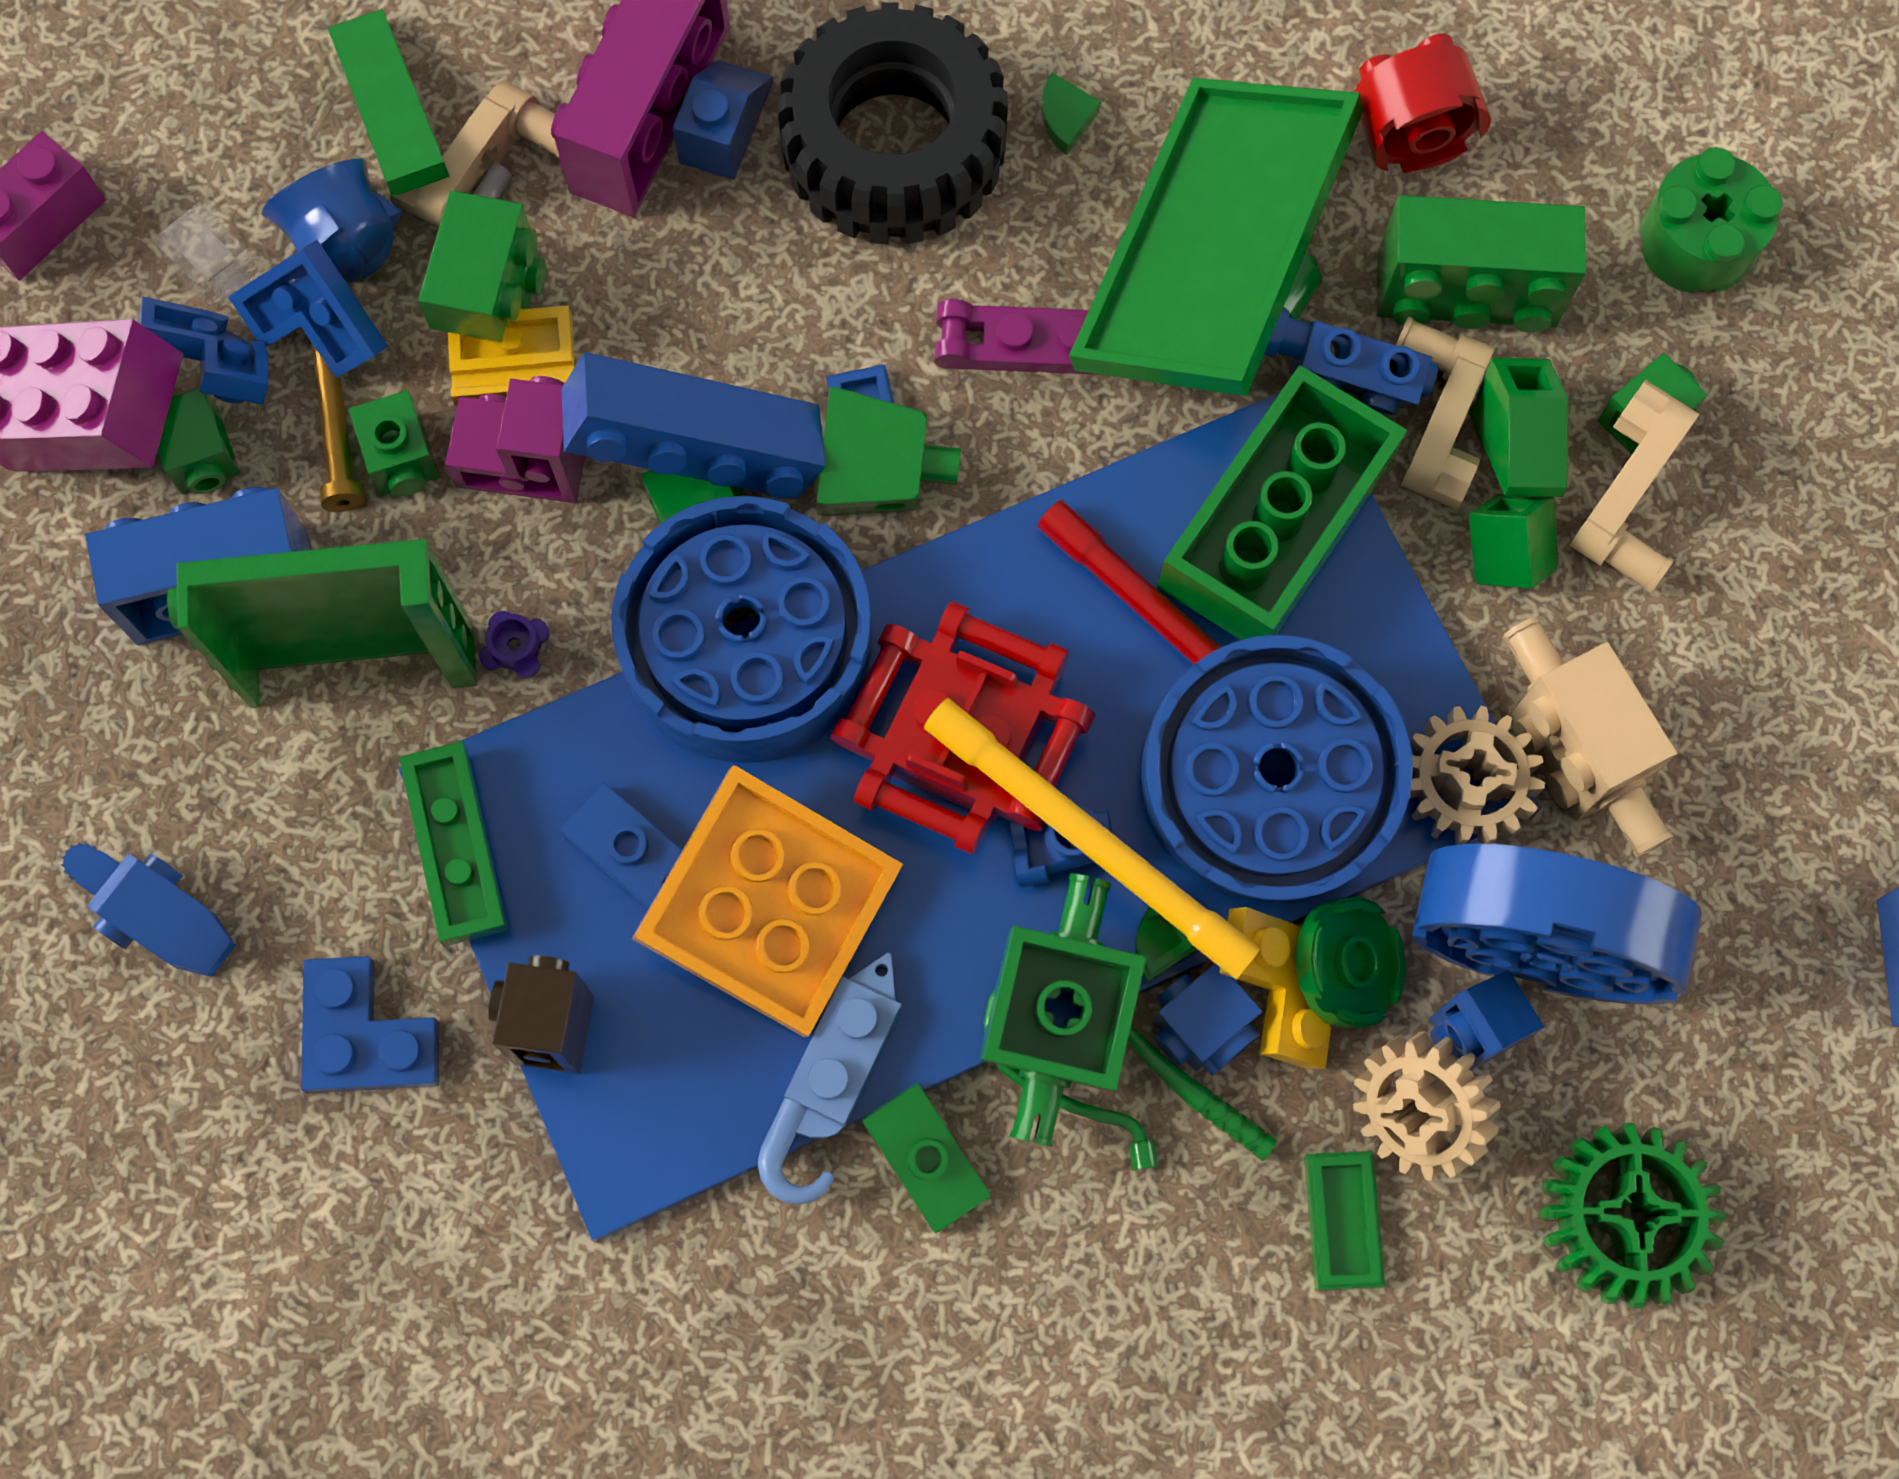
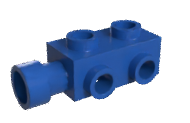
[1264,309,1438,415]

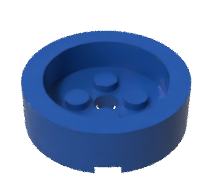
[611,496,872,763]
[1141,635,1413,902]
[1412,844,1702,1005]

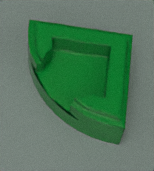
[1042,72,1101,155]
[1135,906,1199,985]

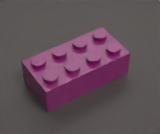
[551,0,730,218]

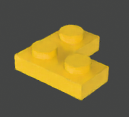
[1220,907,1332,1069]

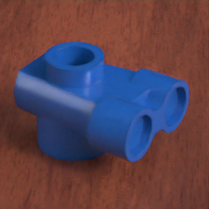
[1009,804,1113,887]

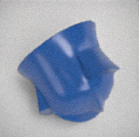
[261,158,401,282]

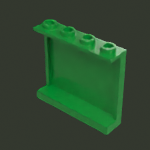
[167,539,477,708]

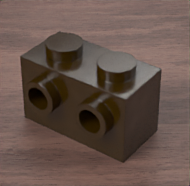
[488,955,594,1075]

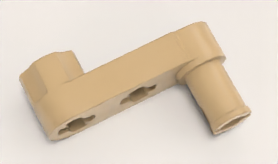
[389,81,560,229]
[1396,317,1495,510]
[1569,380,1699,593]

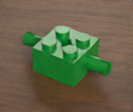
[979,873,1146,1147]

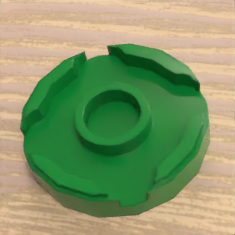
[1294,896,1407,1029]

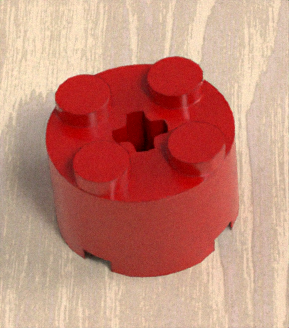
[1354,33,1491,173]

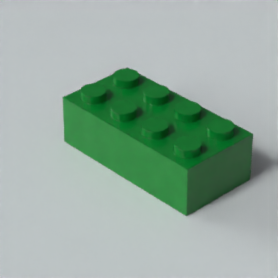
[1157,365,1408,640]

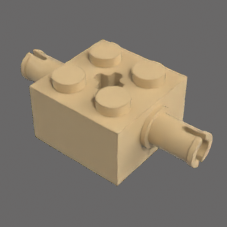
[1502,616,1677,858]

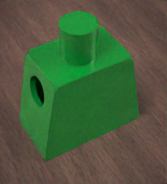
[817,387,961,516]

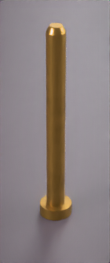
[312,344,365,512]

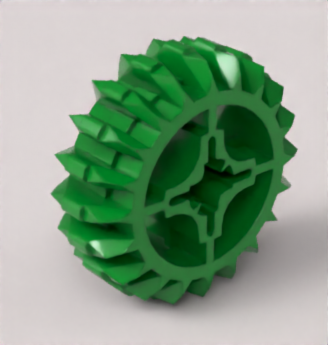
[1538,1123,1727,1309]

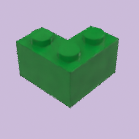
[418,190,546,343]

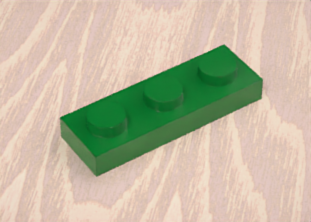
[399,741,508,947]

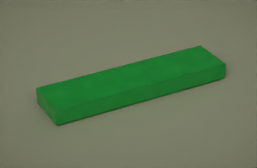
[328,8,450,197]

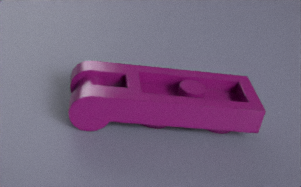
[934,299,1099,375]

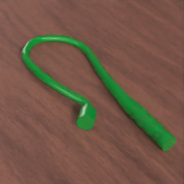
[983,990,1278,1170]

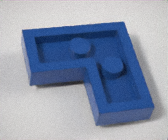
[228,240,388,378]
[301,956,439,1093]

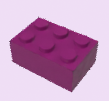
[0,319,183,471]

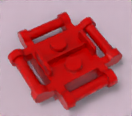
[830,600,1096,855]

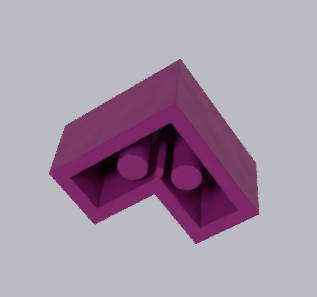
[0,131,106,281]
[445,376,586,503]

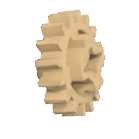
[1409,706,1545,845]
[1353,1031,1501,1181]

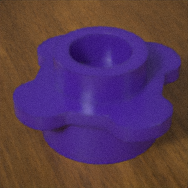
[479,611,550,678]

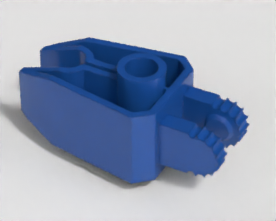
[61,842,236,977]

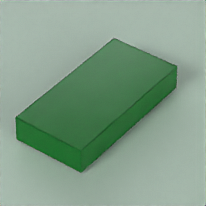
[1304,1151,1385,1291]

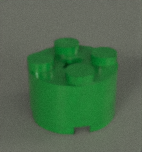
[1639,147,1783,293]

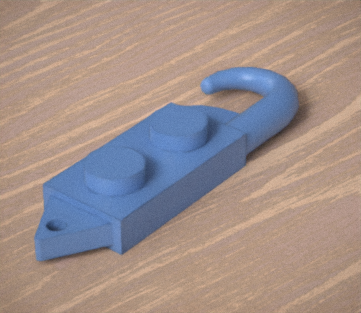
[757,953,902,1205]

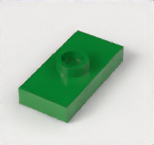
[860,1082,991,1234]

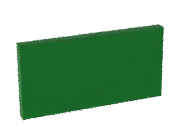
[1069,78,1363,396]

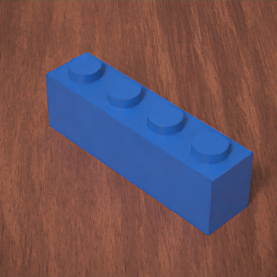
[561,352,825,500]

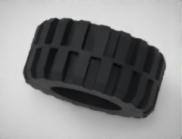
[778,2,1008,245]

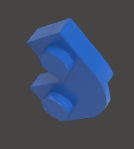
[138,296,269,405]

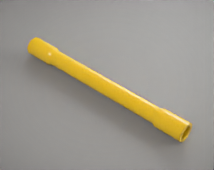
[924,698,1261,980]

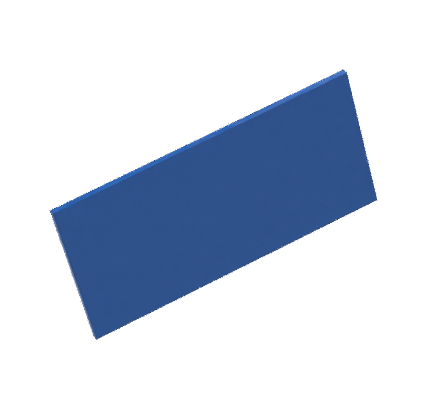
[398,392,1541,1242]

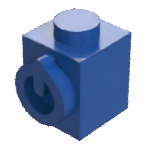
[1153,964,1262,1076]

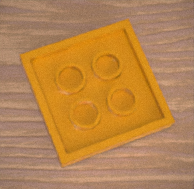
[632,765,903,1037]

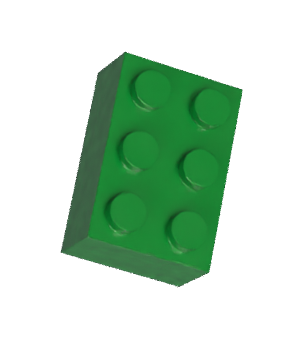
[1377,195,1586,333]

